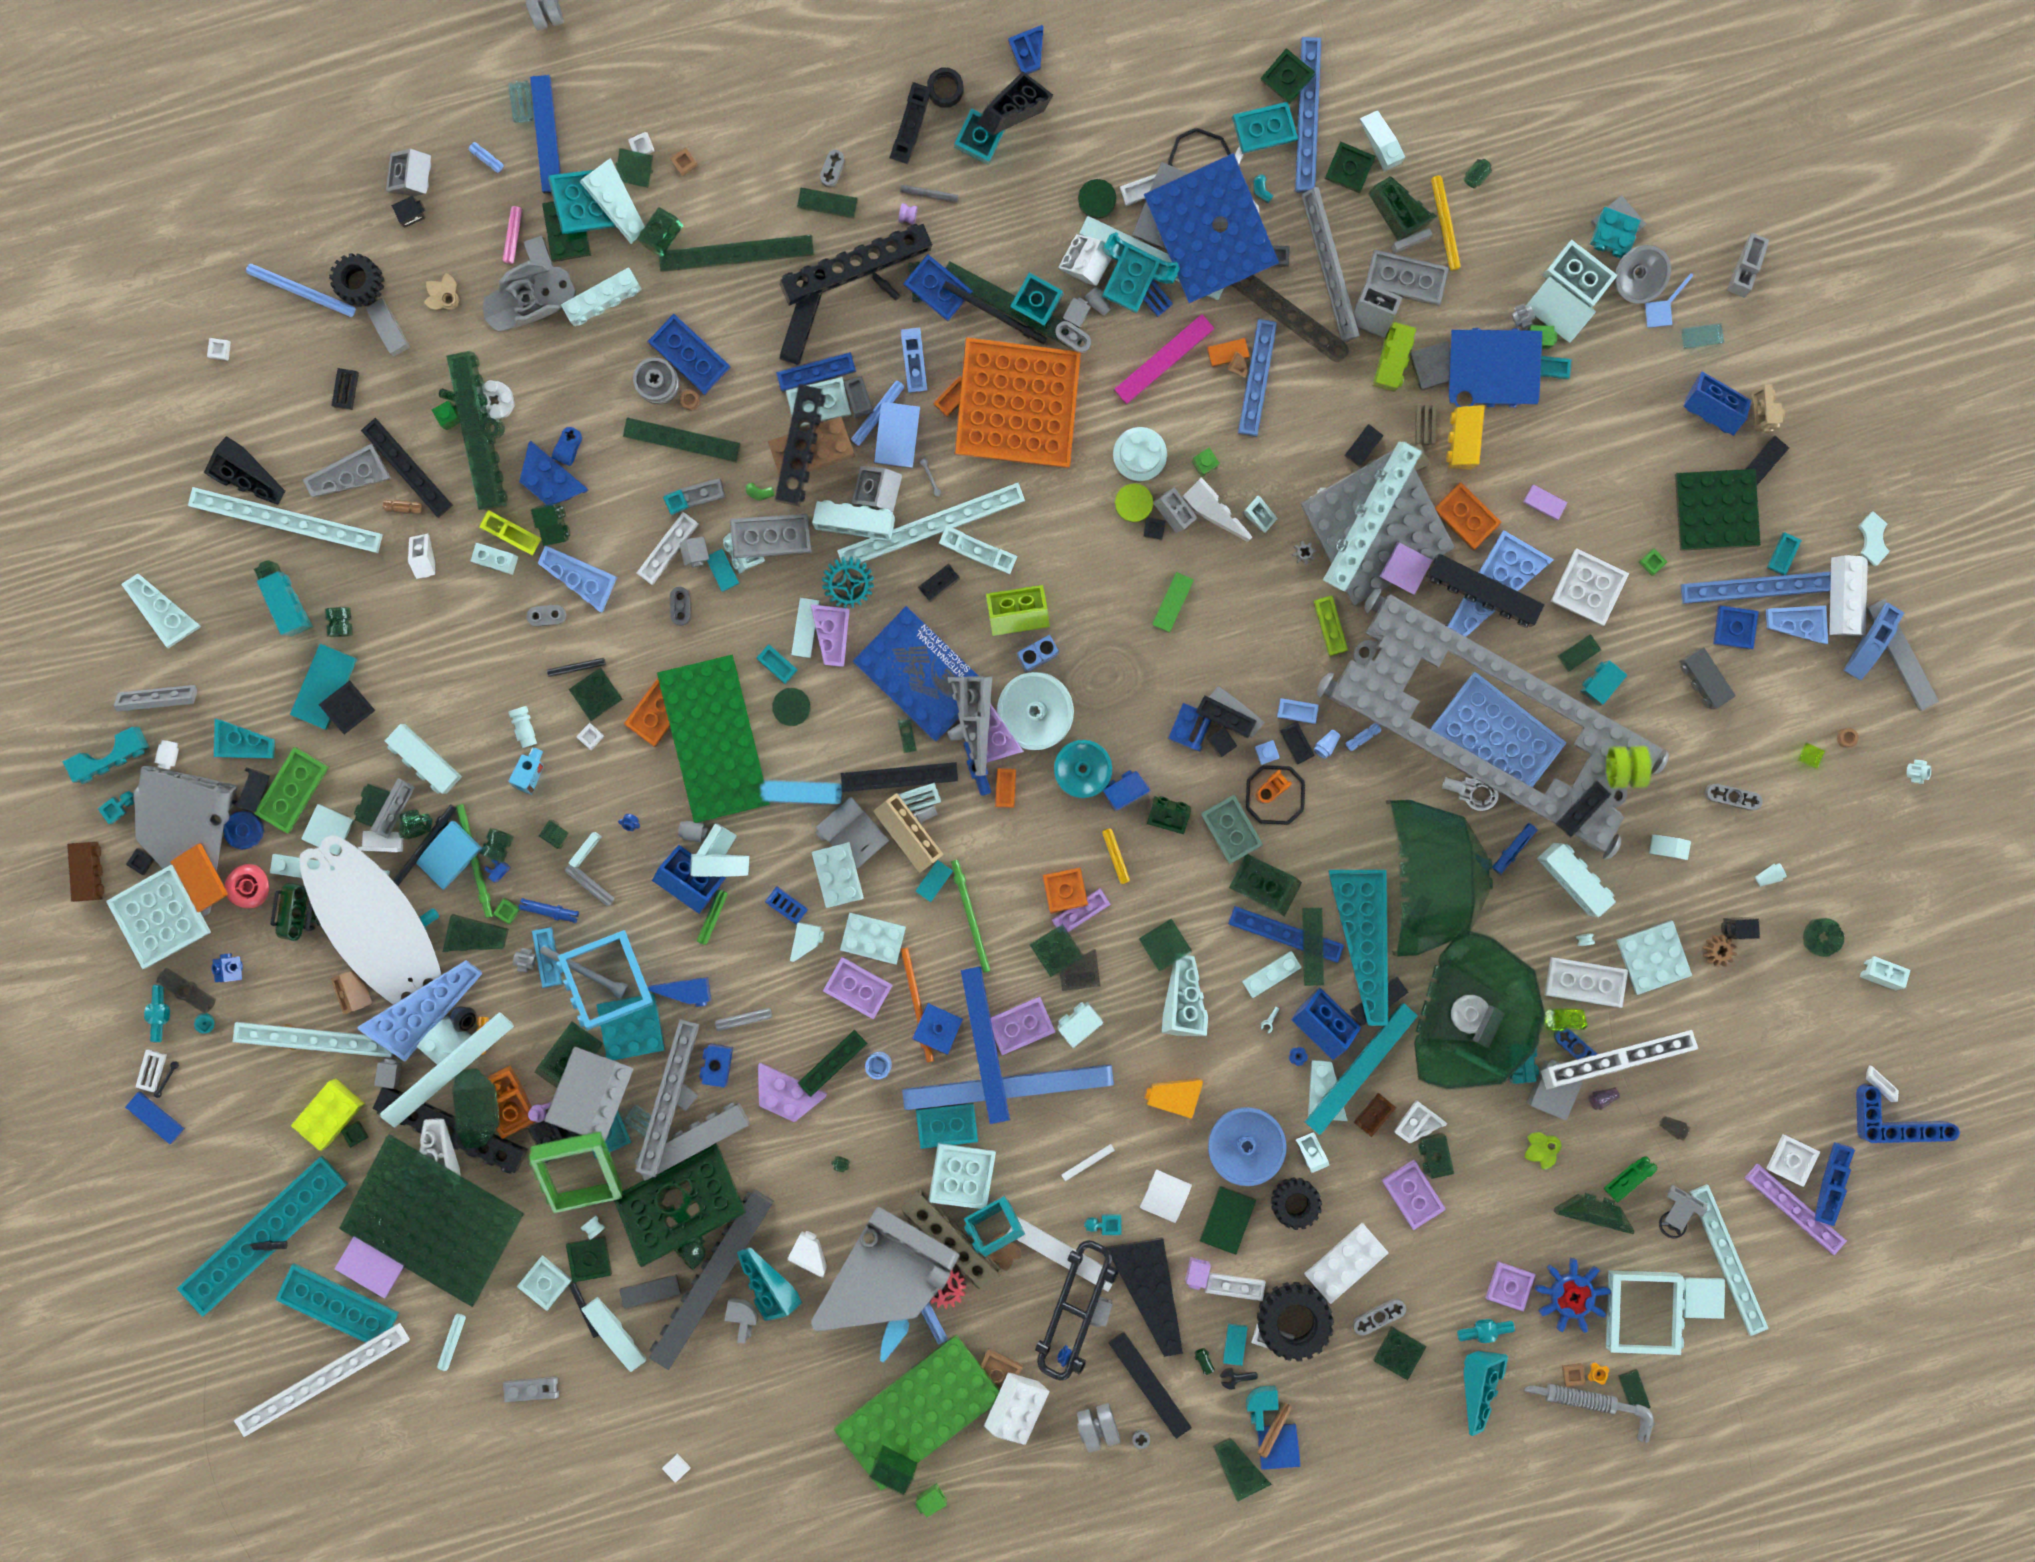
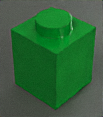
[431,400,463,431]

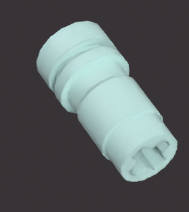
[508,706,537,748]

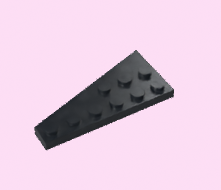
[1106,1237,1183,1357]

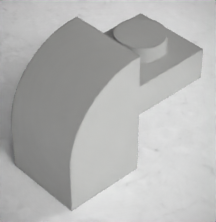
[725,1297,758,1344]

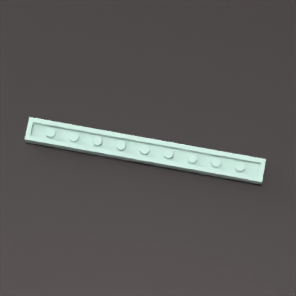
[837,483,1025,563]
[188,487,383,553]

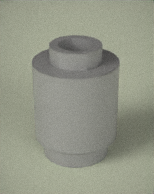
[678,820,708,843]

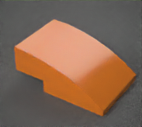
[474,1065,535,1139]

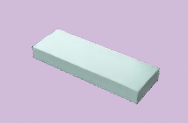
[791,598,820,658]

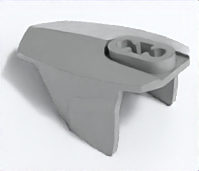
[483,261,576,331]

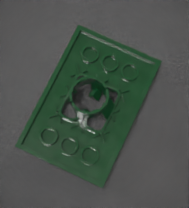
[614,1143,746,1267]

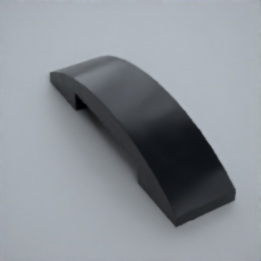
[889,82,932,164]

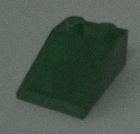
[1229,854,1302,917]
[534,1021,604,1088]

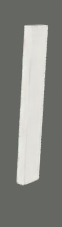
[1007,1216,1112,1292]

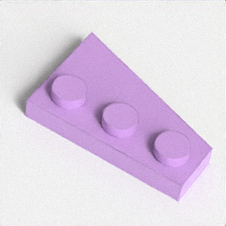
[810,605,850,667]
[986,703,1024,763]

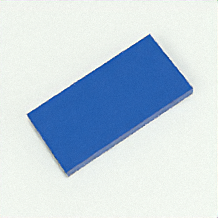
[647,313,731,395]

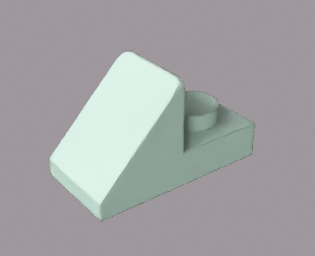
[1296,1132,1330,1173]

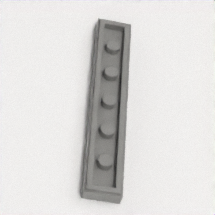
[1866,599,1939,711]

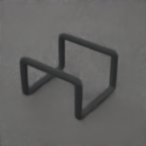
[270,890,315,931]

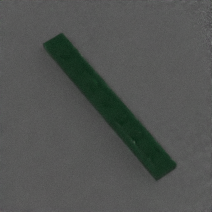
[658,234,814,272]
[946,261,1082,350]

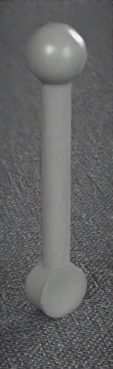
[920,459,941,496]

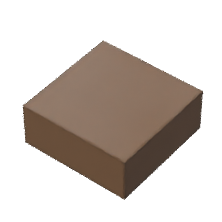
[670,148,698,176]
[1562,1363,1585,1387]

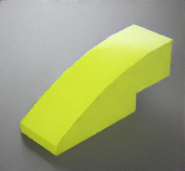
[478,510,541,556]

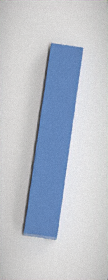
[1238,319,1277,437]

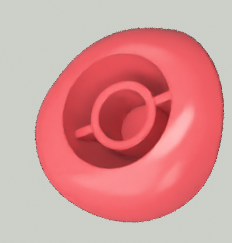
[224,864,269,909]

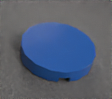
[223,811,264,850]

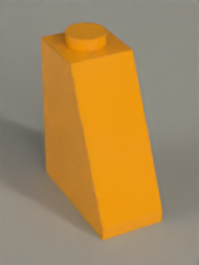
[1144,1078,1203,1119]

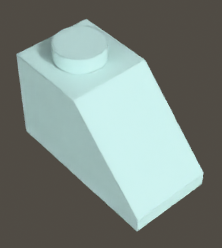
[790,922,824,962]

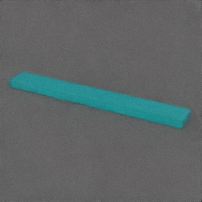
[1304,1003,1418,1135]

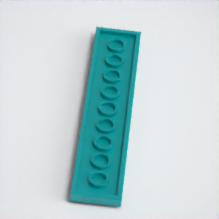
[176,1155,348,1317]

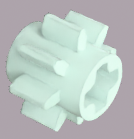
[1907,760,1931,784]

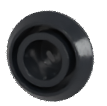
[450,1006,476,1032]

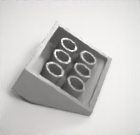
[544,1047,633,1141]

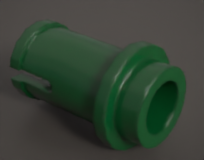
[1194,1348,1215,1375]

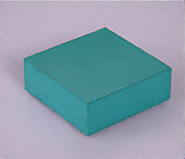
[663,489,689,515]

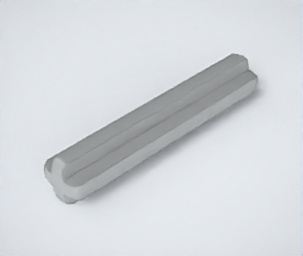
[565,864,614,906]
[715,1008,772,1031]

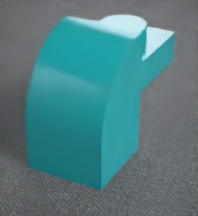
[1245,1385,1279,1431]

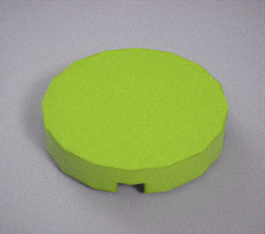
[1115,483,1153,523]

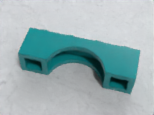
[62,727,150,784]

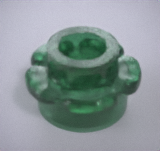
[831,1156,850,1173]

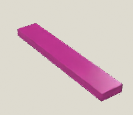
[1114,314,1215,405]

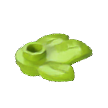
[1525,1132,1562,1170]

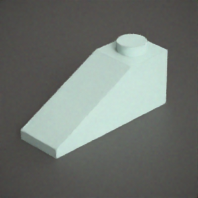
[1360,111,1405,172]

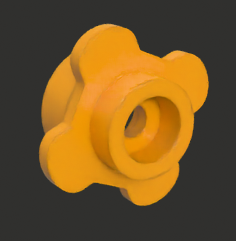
[1587,1362,1610,1385]

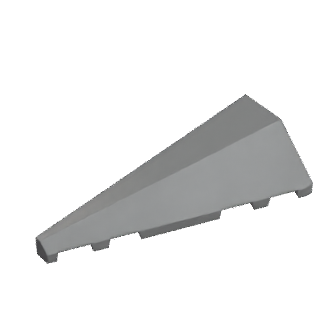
[948,676,992,776]

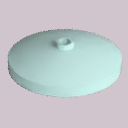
[997,672,1074,750]

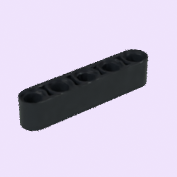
[780,273,825,365]

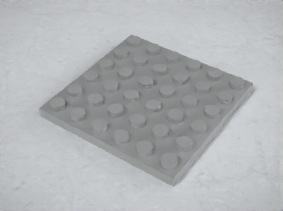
[1300,450,1455,605]

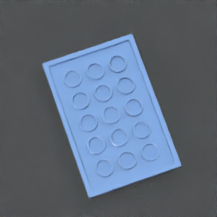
[1430,672,1567,804]

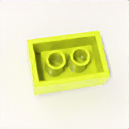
[291,1079,365,1151]

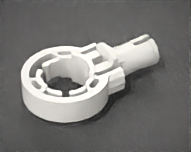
[1442,777,1498,811]

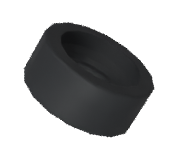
[927,67,964,108]

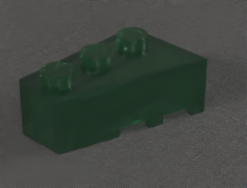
[1368,176,1437,241]

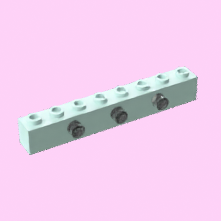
[1323,442,1422,591]

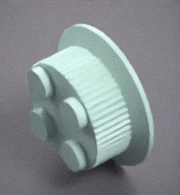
[1113,427,1167,481]

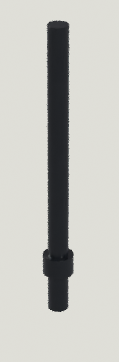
[942,281,1047,345]
[393,804,456,887]

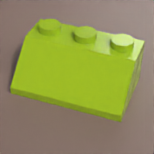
[986,585,1050,636]

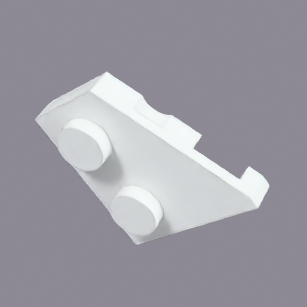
[1393,1100,1447,1143]

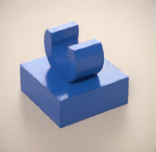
[485,859,511,882]

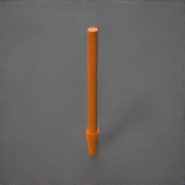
[901,947,934,1062]

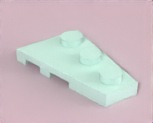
[1308,1060,1348,1121]

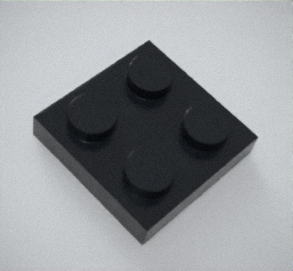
[318,680,375,735]

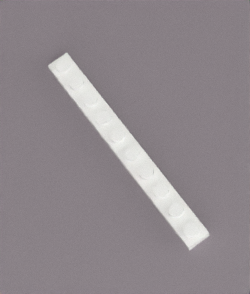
[234,1323,410,1437]

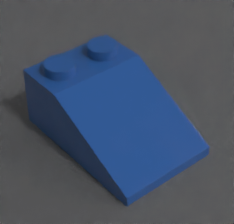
[1103,770,1150,811]

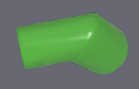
[746,483,775,501]

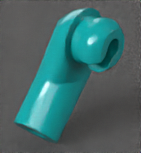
[1253,174,1274,204]

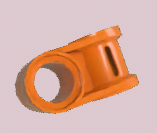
[1255,769,1292,804]

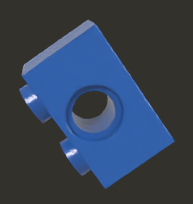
[699,1043,733,1088]

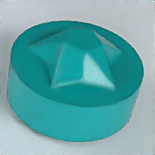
[194,1013,215,1034]

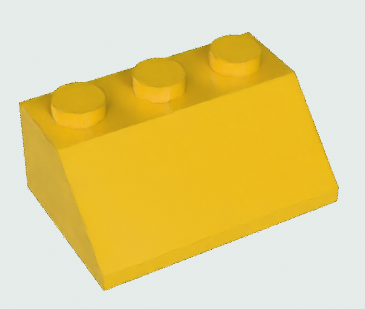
[1446,405,1485,470]

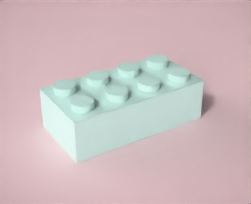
[1537,843,1616,918]

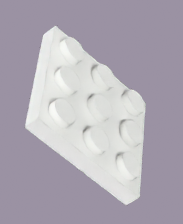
[1550,549,1629,626]

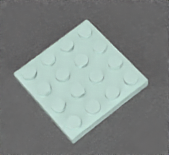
[106,865,211,969]

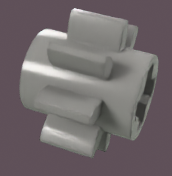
[1511,303,1535,329]
[1292,541,1317,565]
[513,948,536,973]

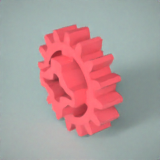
[930,1269,966,1309]

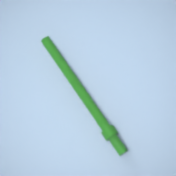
[456,804,493,918]
[951,859,991,973]

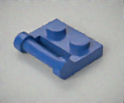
[1168,703,1213,752]

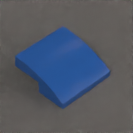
[1257,1424,1301,1470]

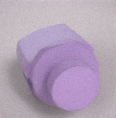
[528,1102,552,1122]

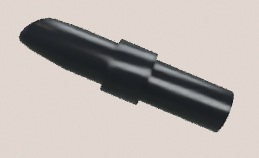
[872,273,900,301]
[250,1241,288,1251]

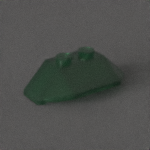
[452,1068,500,1149]
[1554,1192,1634,1235]

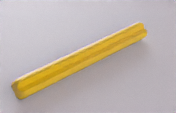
[1431,175,1461,271]

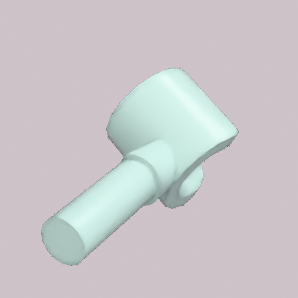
[1261,1007,1279,1033]

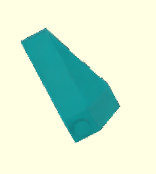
[737,1248,803,1321]
[1463,1351,1508,1436]

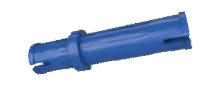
[1491,823,1538,875]
[519,898,579,923]

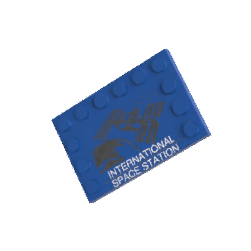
[853,606,979,742]

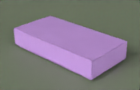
[1523,485,1567,520]

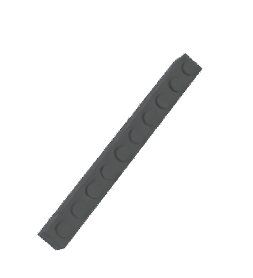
[649,1189,774,1370]

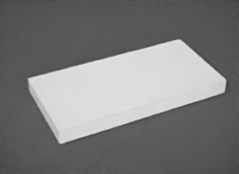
[1544,957,1628,1008]

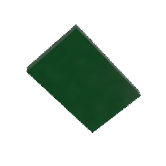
[1199,1186,1256,1255]

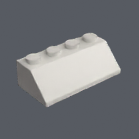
[1829,555,1868,637]

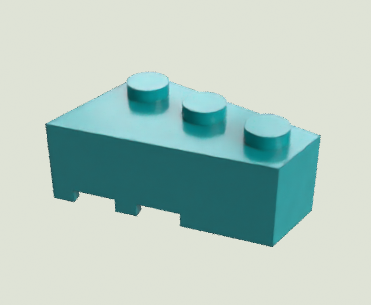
[257,572,313,636]

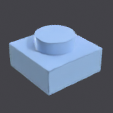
[1255,740,1280,765]

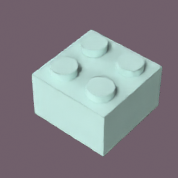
[1057,1002,1103,1048]

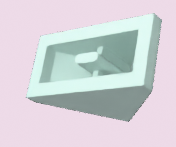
[1242,496,1278,533]
[1649,834,1691,860]

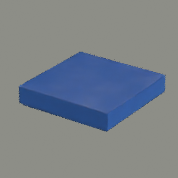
[1713,606,1759,650]

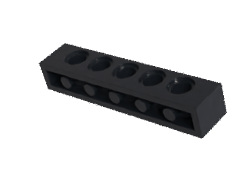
[775,384,826,507]

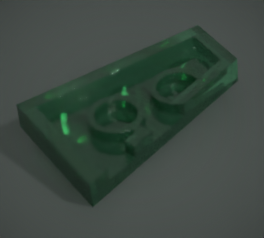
[442,914,509,952]
[1213,1438,1272,1502]

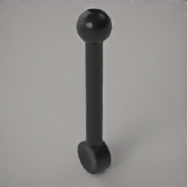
[154,1061,179,1098]

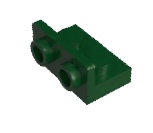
[1147,796,1191,835]

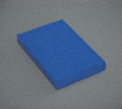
[903,254,973,322]

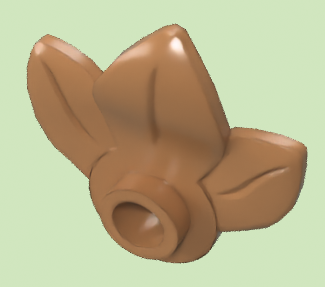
[988,1233,1021,1271]

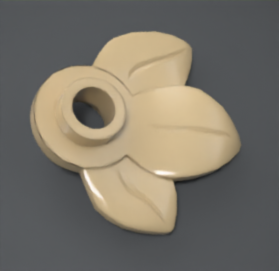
[424,273,459,310]

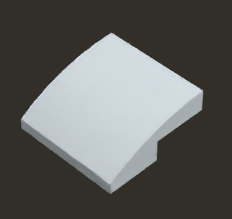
[1140,1170,1192,1223]

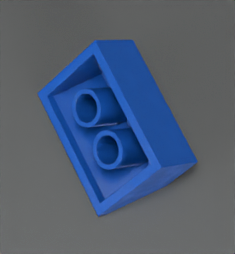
[1683,371,1752,436]
[652,845,726,914]
[1291,987,1361,1060]

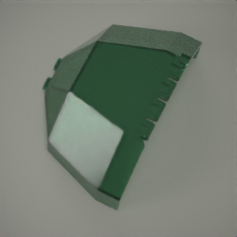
[1386,800,1493,957]
[1414,928,1546,1089]

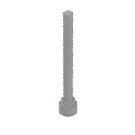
[540,946,628,999]

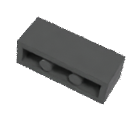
[1679,647,1736,710]

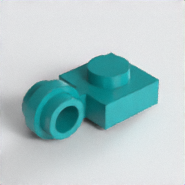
[98,791,134,824]
[1084,1214,1122,1235]

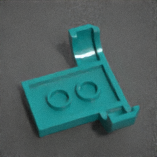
[1102,232,1180,313]

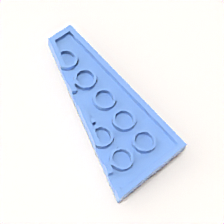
[1447,531,1554,637]
[358,960,482,1061]

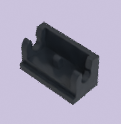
[918,564,960,602]
[232,767,270,812]

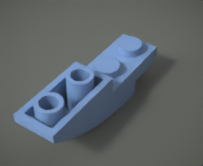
[1843,603,1904,680]

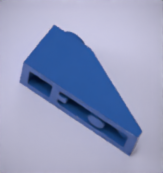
[648,977,711,1007]

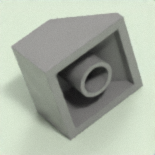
[386,149,431,196]
[851,466,902,512]

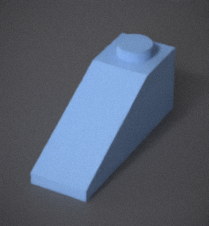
[901,328,927,392]

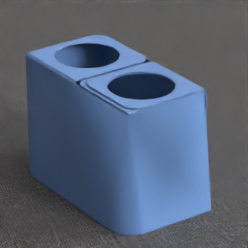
[1017,635,1059,673]

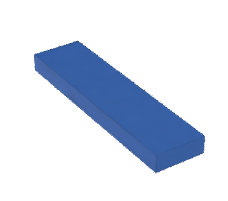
[776,352,856,392]

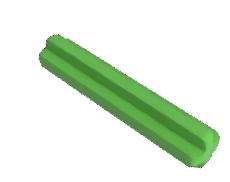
[697,890,728,945]

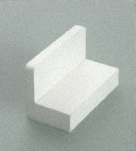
[358,831,404,852]

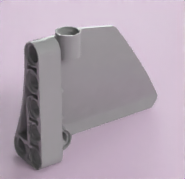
[133,766,237,916]
[811,1207,960,1331]

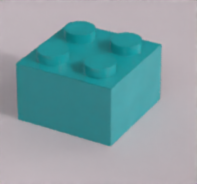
[954,108,1006,165]

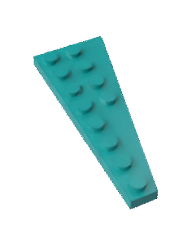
[1328,870,1388,1026]

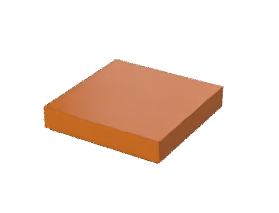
[1043,868,1088,914]

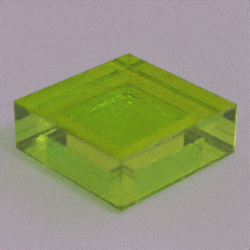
[1797,743,1825,769]

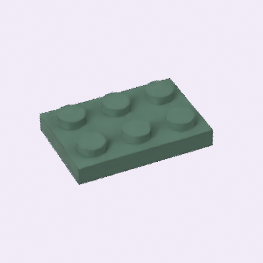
[1200,795,1263,864]

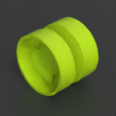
[1606,746,1651,788]

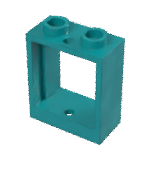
[964,1196,1026,1257]

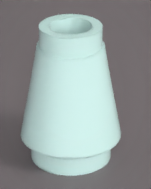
[1755,863,1787,887]

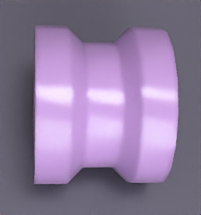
[898,203,918,225]

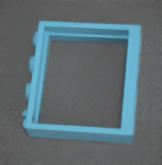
[760,781,842,804]
[556,930,653,1031]

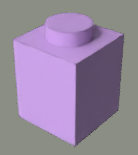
[1185,1257,1211,1290]

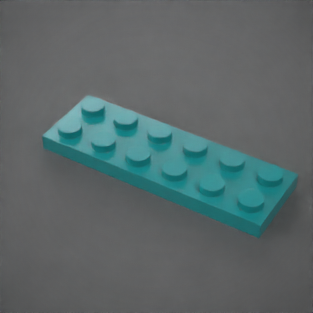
[275,1263,399,1343]

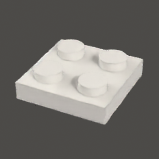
[1766,1134,1820,1187]

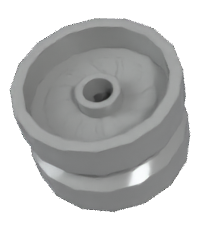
[526,0,564,31]
[633,357,680,405]

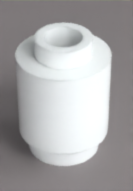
[155,740,179,769]

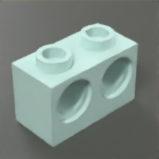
[471,543,518,575]

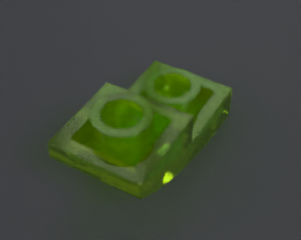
[1542,1008,1588,1032]

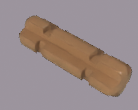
[383,500,422,514]

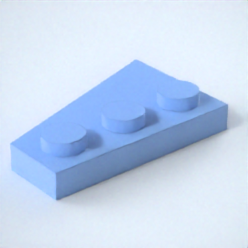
[1766,606,1828,645]

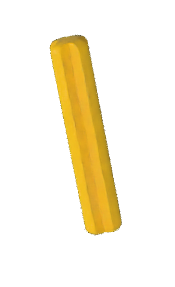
[1102,828,1130,884]

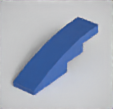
[1815,1142,1855,1226]

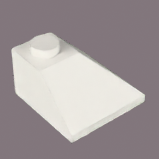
[787,1231,827,1277]

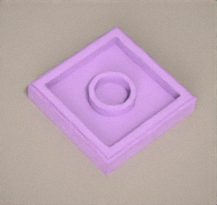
[1380,542,1432,594]
[1485,1261,1535,1312]

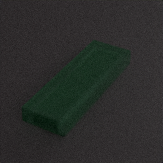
[797,187,858,218]

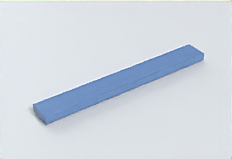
[1295,37,1321,193]
[1681,572,1831,604]

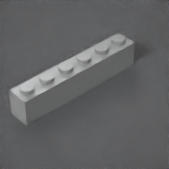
[634,1102,750,1181]

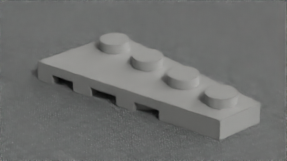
[302,444,391,498]

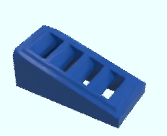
[765,886,808,925]

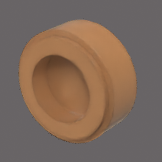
[680,390,700,410]
[1837,728,1859,748]

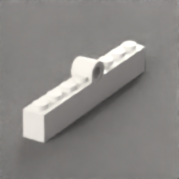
[1541,1030,1698,1090]

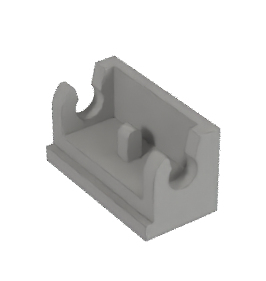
[1153,487,1197,533]

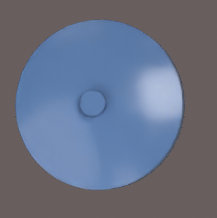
[1208,1107,1286,1186]

